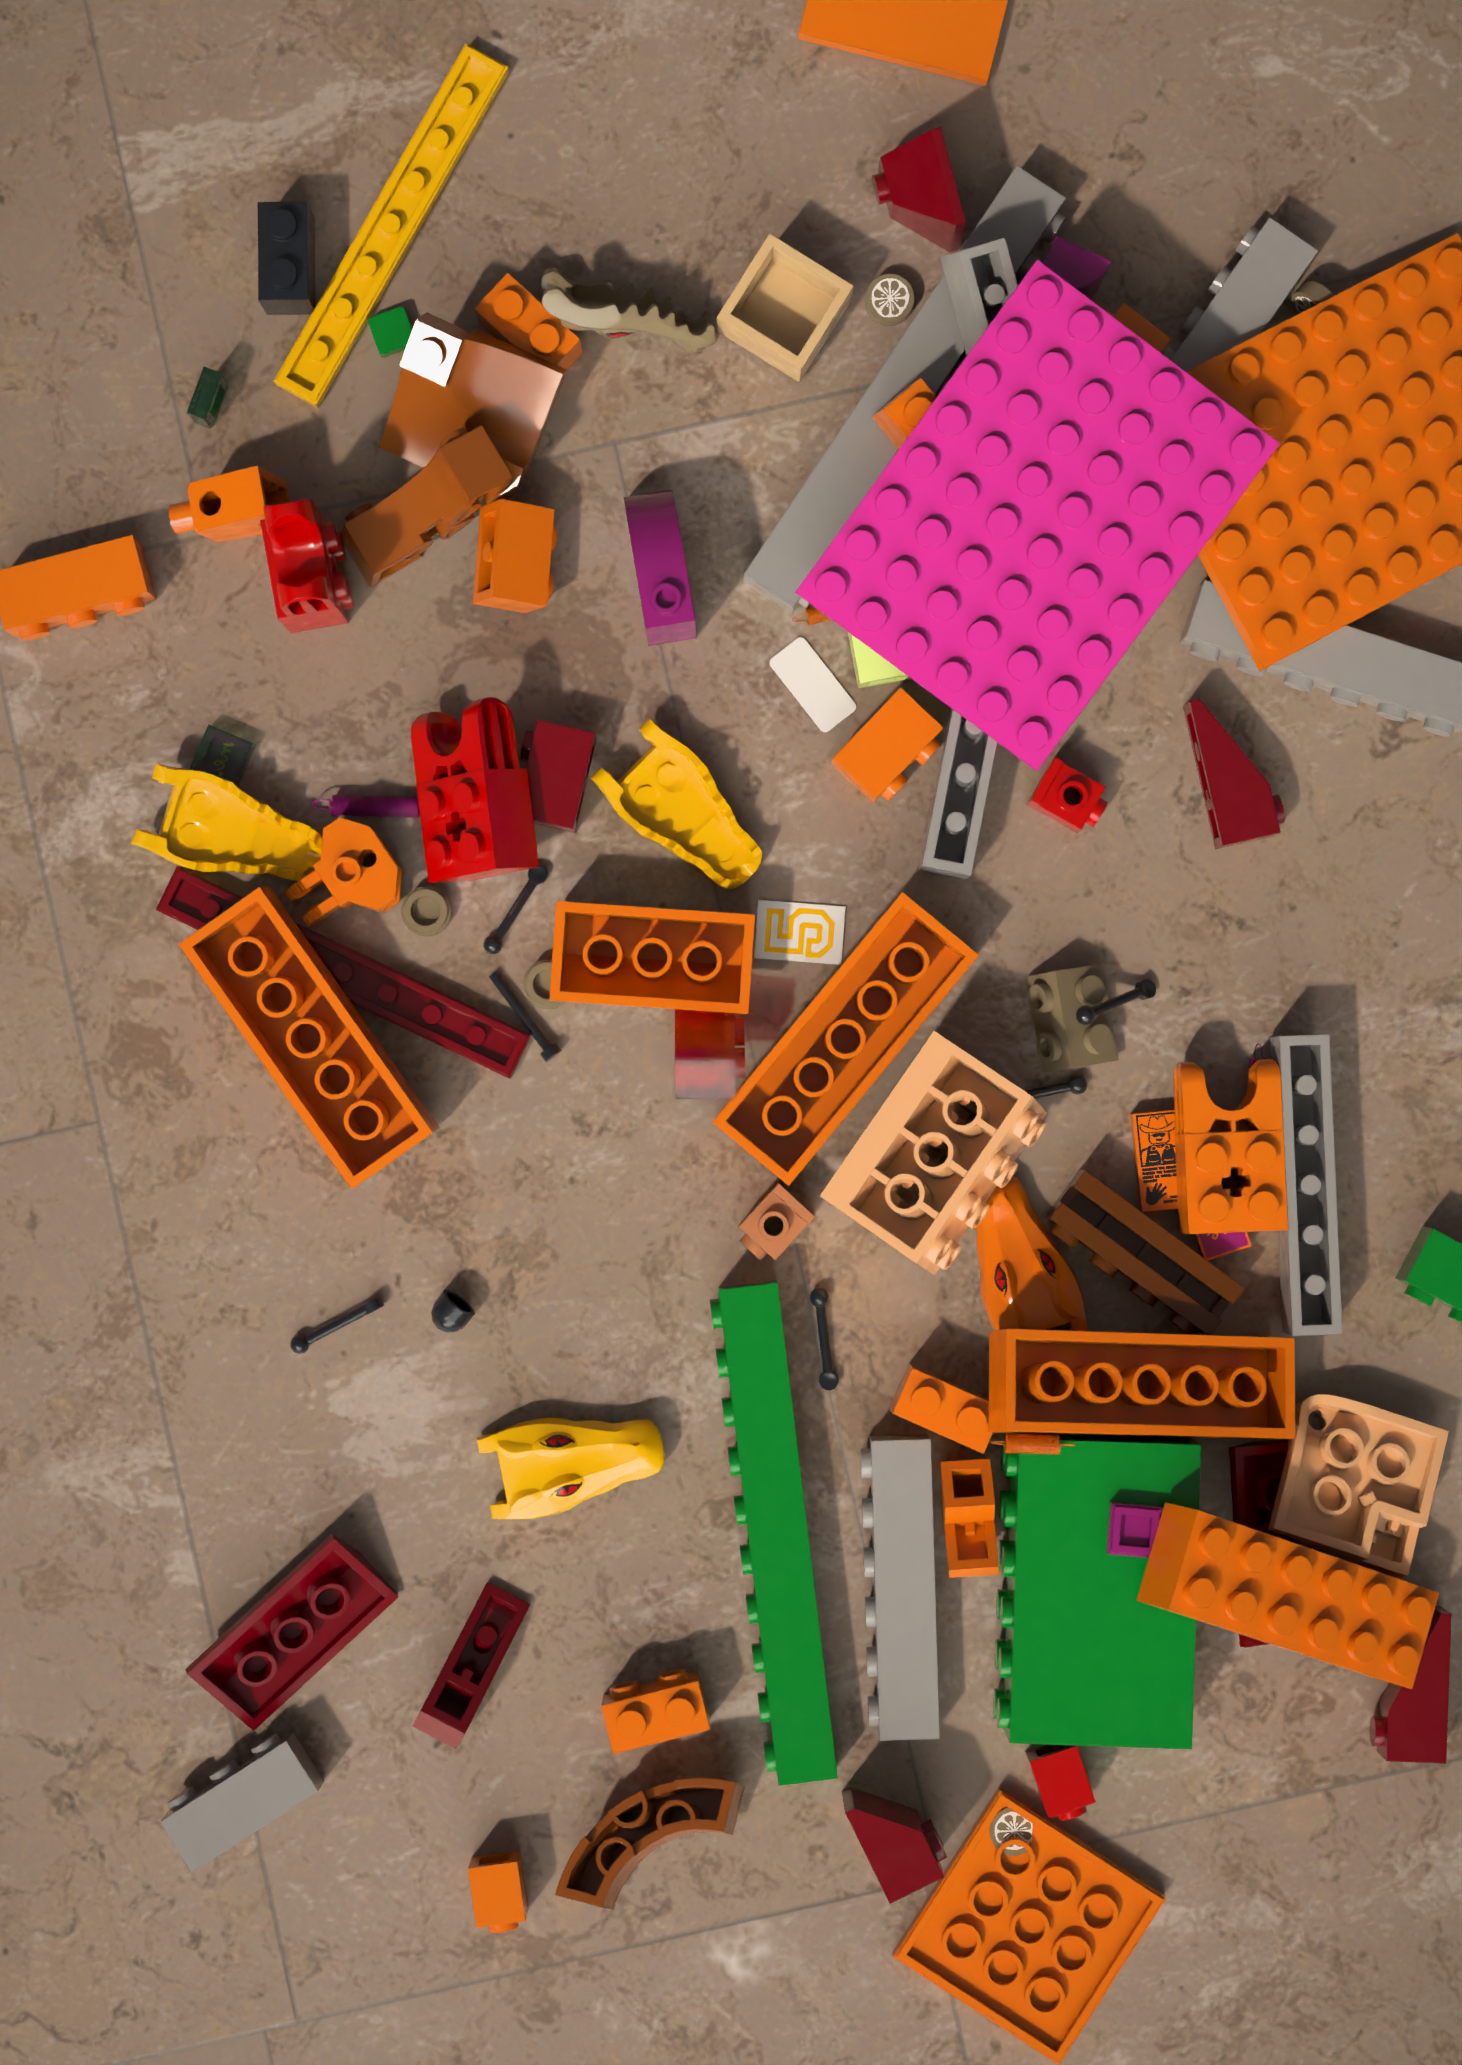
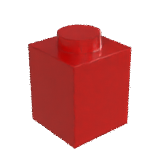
[1025,1745,1096,1821]

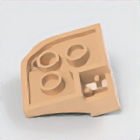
[1268,1394,1449,1578]

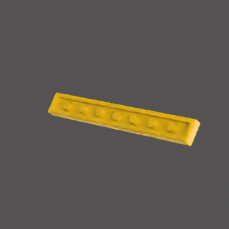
[273,43,509,408]

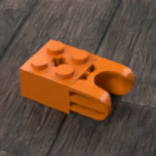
[1173,1059,1288,1234]

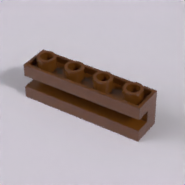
[1045,1170,1245,1335]

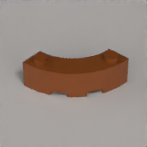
[341,425,513,587]
[555,1778,745,1909]

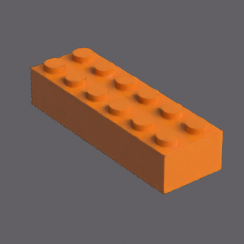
[178,886,440,1189]
[712,892,979,1186]
[988,1329,1295,1440]
[1136,1502,1439,1689]

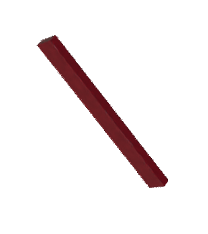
[156,866,532,1079]

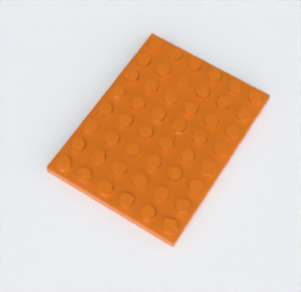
[1186,233,1462,672]

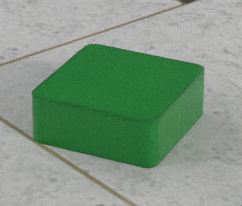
[368,306,412,358]

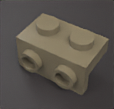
[1027,964,1119,1073]

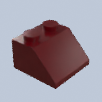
[842,1787,947,1904]

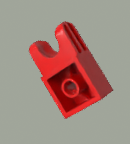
[260,498,354,633]
[411,697,539,883]

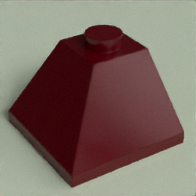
[872,127,966,252]

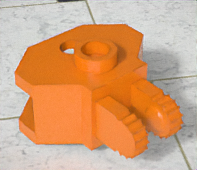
[285,817,403,927]

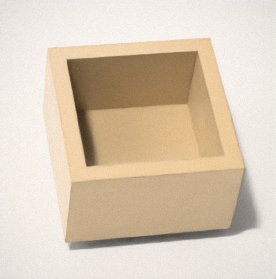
[717,233,854,383]

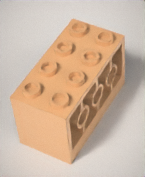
[820,1031,1047,1275]

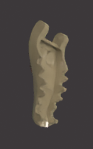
[540,268,720,352]

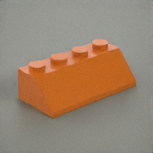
[549,901,755,1014]

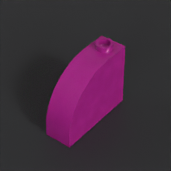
[624,489,696,646]

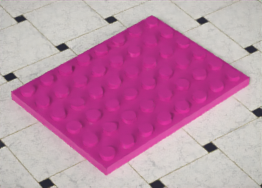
[795,260,1280,771]

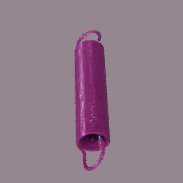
[312,794,420,818]

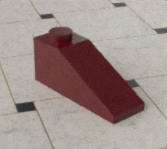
[1183,699,1285,850]
[412,1582,530,1749]
[1369,1606,1452,1764]

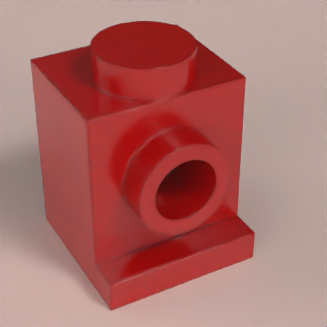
[1026,757,1108,833]

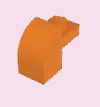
[940,1458,999,1578]

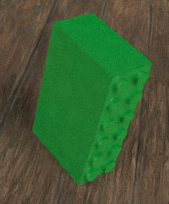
[993,1433,1201,1749]

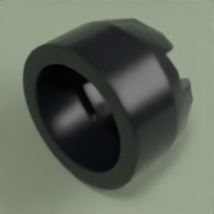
[431,1289,475,1333]

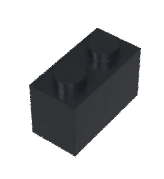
[258,201,316,315]

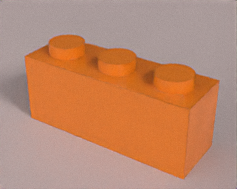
[0,535,156,641]

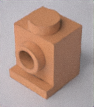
[738,1183,815,1260]

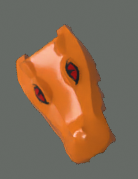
[976,1176,1089,1331]

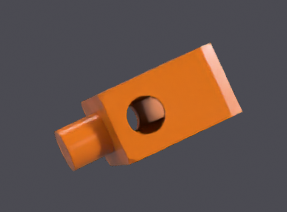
[169,465,290,542]

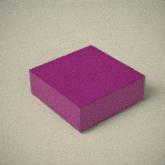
[1106,1502,1163,1558]

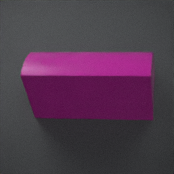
[1044,236,1111,300]

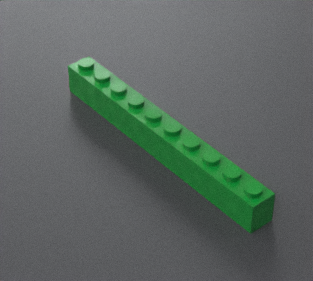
[710,1280,838,1786]

